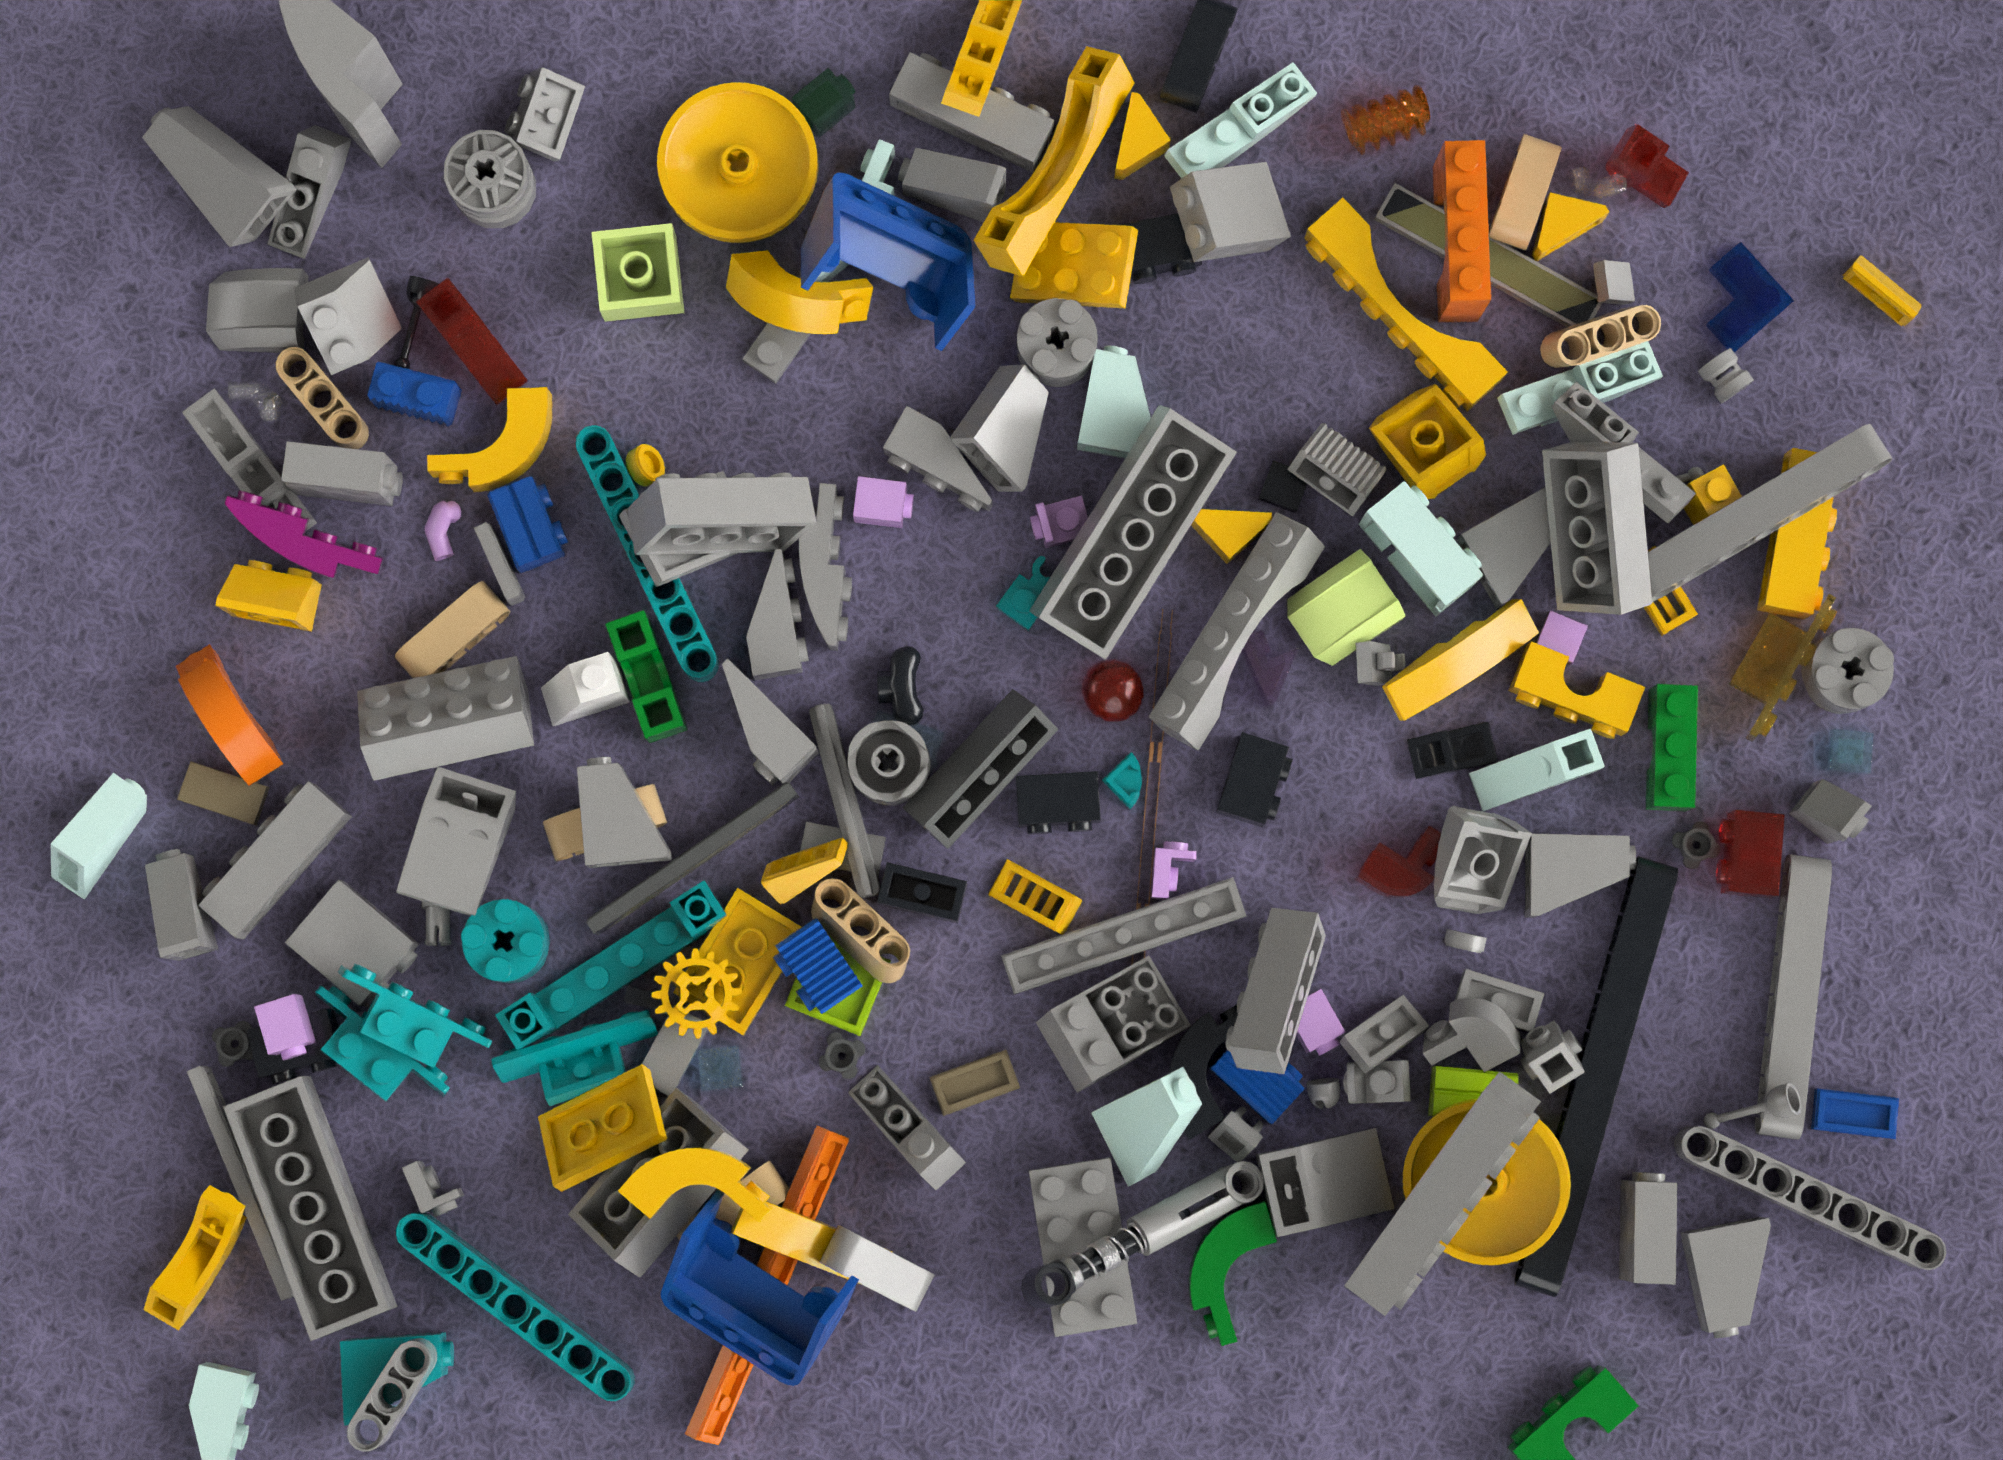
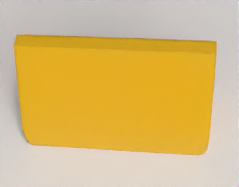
[1843,255,1922,327]

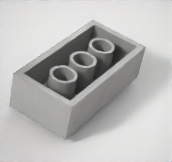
[1542,441,1652,615]
[627,473,817,555]
[357,656,534,781]
[568,1087,749,1278]
[1028,1157,1137,1337]

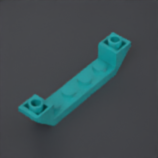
[495,880,727,1050]

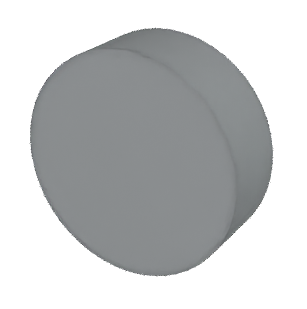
[1444,929,1487,953]

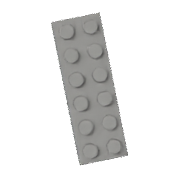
[1029,405,1237,660]
[1344,1072,1541,1316]
[224,1076,398,1341]

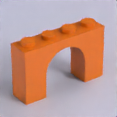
[1433,140,1491,322]

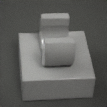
[1356,641,1405,686]
[1207,1107,1263,1162]

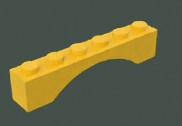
[973,46,1135,277]
[1304,197,1508,412]

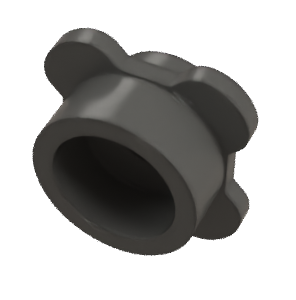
[1672,821,1720,869]
[212,1021,254,1067]
[819,1032,865,1079]

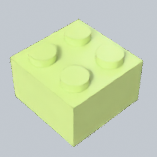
[592,223,684,322]

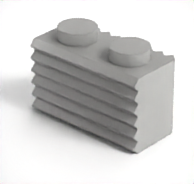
[1287,423,1387,516]

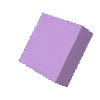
[1536,610,1588,665]

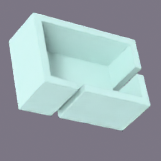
[1358,481,1483,617]

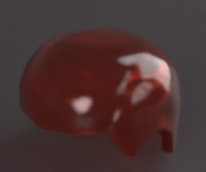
[1081,659,1144,722]

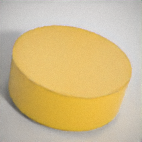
[626,444,665,487]

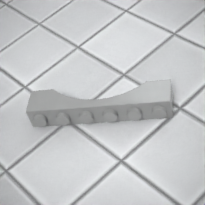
[1149,512,1325,751]

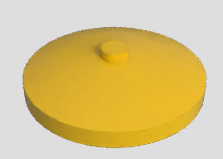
[657,82,818,243]
[1403,1099,1571,1265]

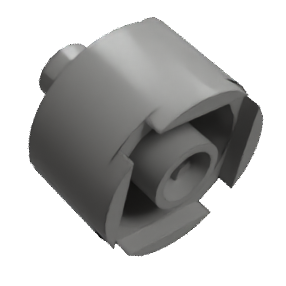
[1017,298,1098,387]
[1801,628,1894,714]
[847,720,931,806]

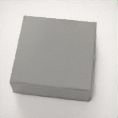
[1593,260,1635,305]

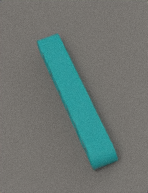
[575,425,719,682]
[396,1212,635,1401]

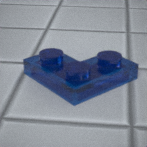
[1706,242,1794,353]

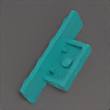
[338,963,493,1068]
[315,985,450,1102]
[491,1010,658,1106]

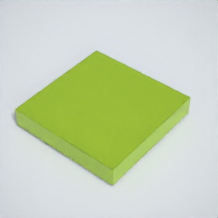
[785,936,891,1037]

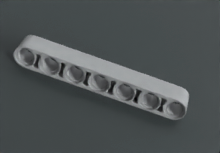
[1648,424,1893,602]
[1755,854,1832,1140]
[1674,1126,1946,1270]

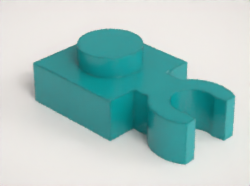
[996,556,1050,631]

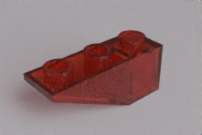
[416,278,528,405]

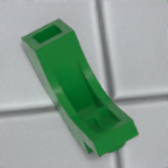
[1188,1201,1277,1346]

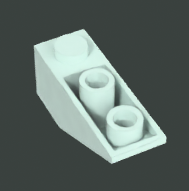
[1469,728,1605,812]
[189,1362,259,1460]

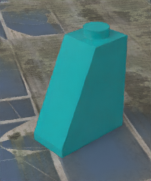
[340,1332,454,1426]

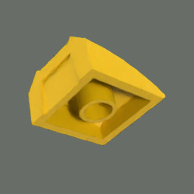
[1369,384,1486,499]

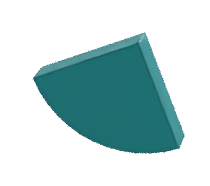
[1102,752,1142,810]

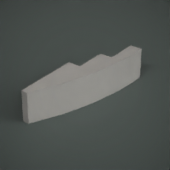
[182,388,317,531]

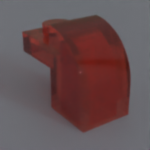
[1605,124,1689,208]
[1354,826,1441,898]

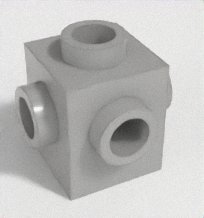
[1520,1020,1585,1093]

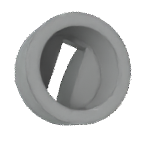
[1306,1078,1341,1109]

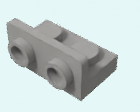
[504,67,585,162]

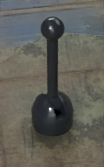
[394,276,441,369]

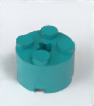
[461,899,550,983]

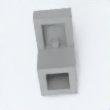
[1423,998,1520,1072]

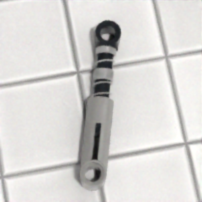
[1021,1161,1264,1309]

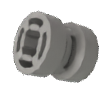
[1698,348,1754,404]

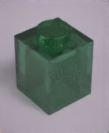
[792,68,856,138]

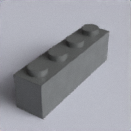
[903,689,1059,849]

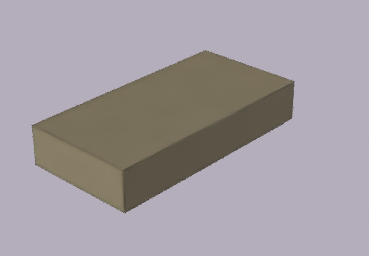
[177,761,270,826]
[929,1050,1020,1116]

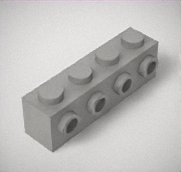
[889,52,1054,173]
[198,781,352,940]
[1226,908,1326,1074]

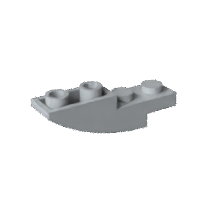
[1552,382,1696,523]
[799,483,852,651]

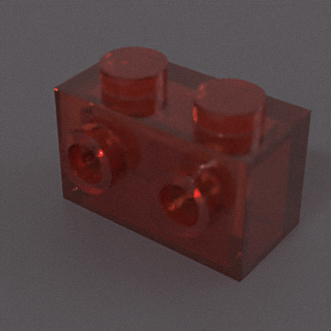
[1716,810,1785,899]

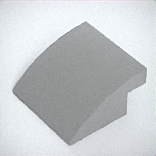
[279,0,403,168]

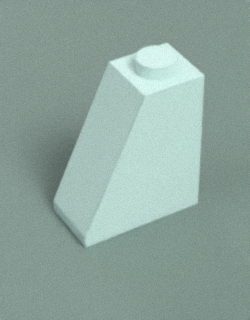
[1077,346,1151,459]
[51,773,147,899]
[1091,1067,1202,1187]

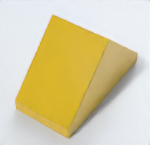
[1114,92,1171,180]
[1532,192,1609,261]
[1191,509,1272,564]

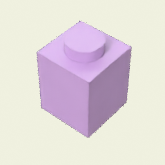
[853,476,914,528]
[1296,989,1345,1056]
[254,994,316,1060]

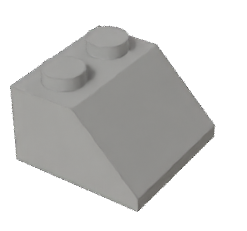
[294,257,402,375]

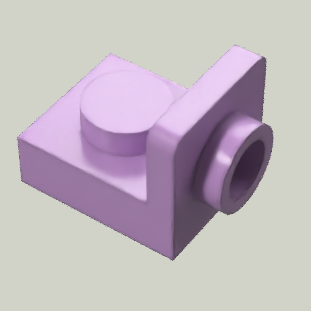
[1030,496,1088,548]
[1150,842,1197,900]

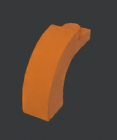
[175,644,283,786]

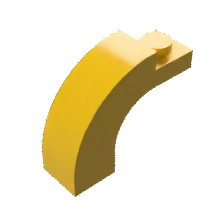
[726,250,873,334]
[427,387,552,492]
[618,1147,772,1222]
[143,1185,247,1331]

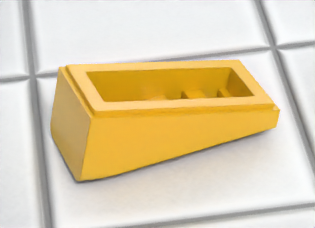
[761,837,848,905]
[988,859,1082,935]

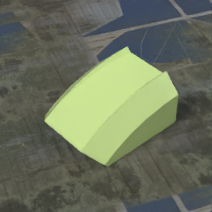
[1287,549,1406,666]

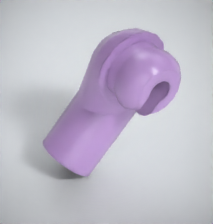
[425,501,461,561]

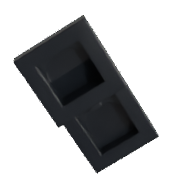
[1407,721,1498,779]

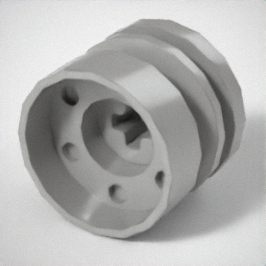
[444,130,536,228]

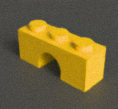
[1508,641,1645,739]

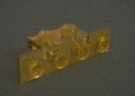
[1729,594,1837,742]

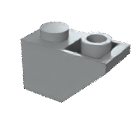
[1789,779,1872,844]

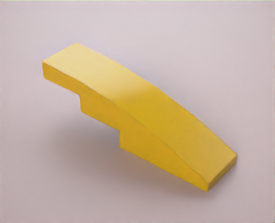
[941,0,1022,117]
[1382,599,1539,721]
[731,1201,892,1285]

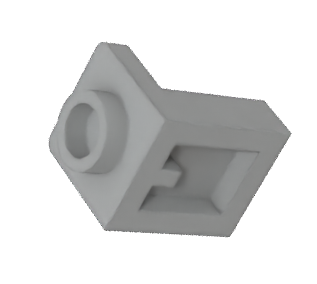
[1343,1060,1411,1104]
[402,1161,464,1217]

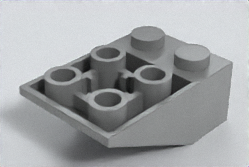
[396,767,516,916]
[1035,956,1191,1093]
[1255,1128,1394,1237]

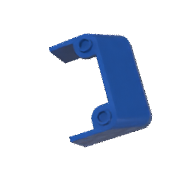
[801,173,975,351]
[660,1189,859,1386]

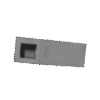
[267,125,352,259]
[883,406,992,512]
[746,549,809,680]
[848,1065,966,1190]

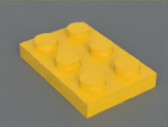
[1010,222,1138,309]
[673,888,801,1036]
[538,1064,667,1192]

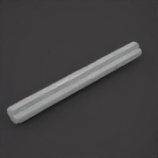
[809,704,881,898]

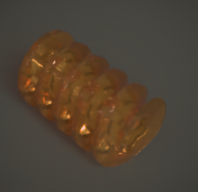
[1341,84,1430,156]

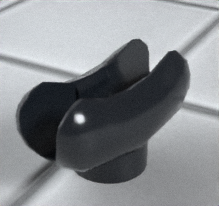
[877,646,924,725]

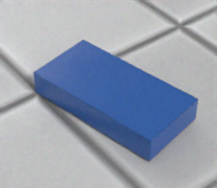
[1811,1088,1899,1139]

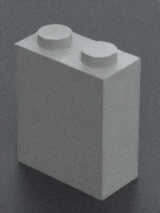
[1170,162,1291,262]
[281,441,403,506]
[285,879,419,1007]
[1619,1172,1677,1285]

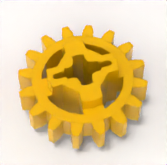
[651,948,742,1039]

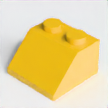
[215,560,322,632]

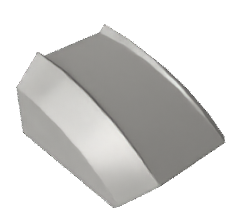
[206,268,308,353]
[1434,805,1532,914]

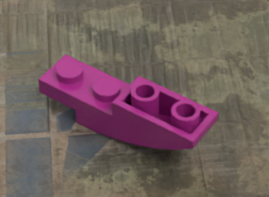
[225,490,383,578]

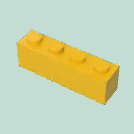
[1757,448,1837,619]

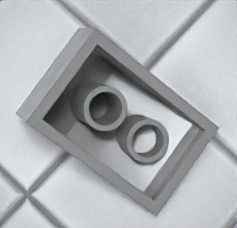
[722,658,819,786]

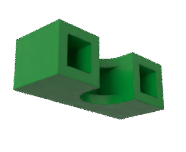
[605,610,688,743]
[1646,684,1698,812]
[1507,1365,1639,1460]

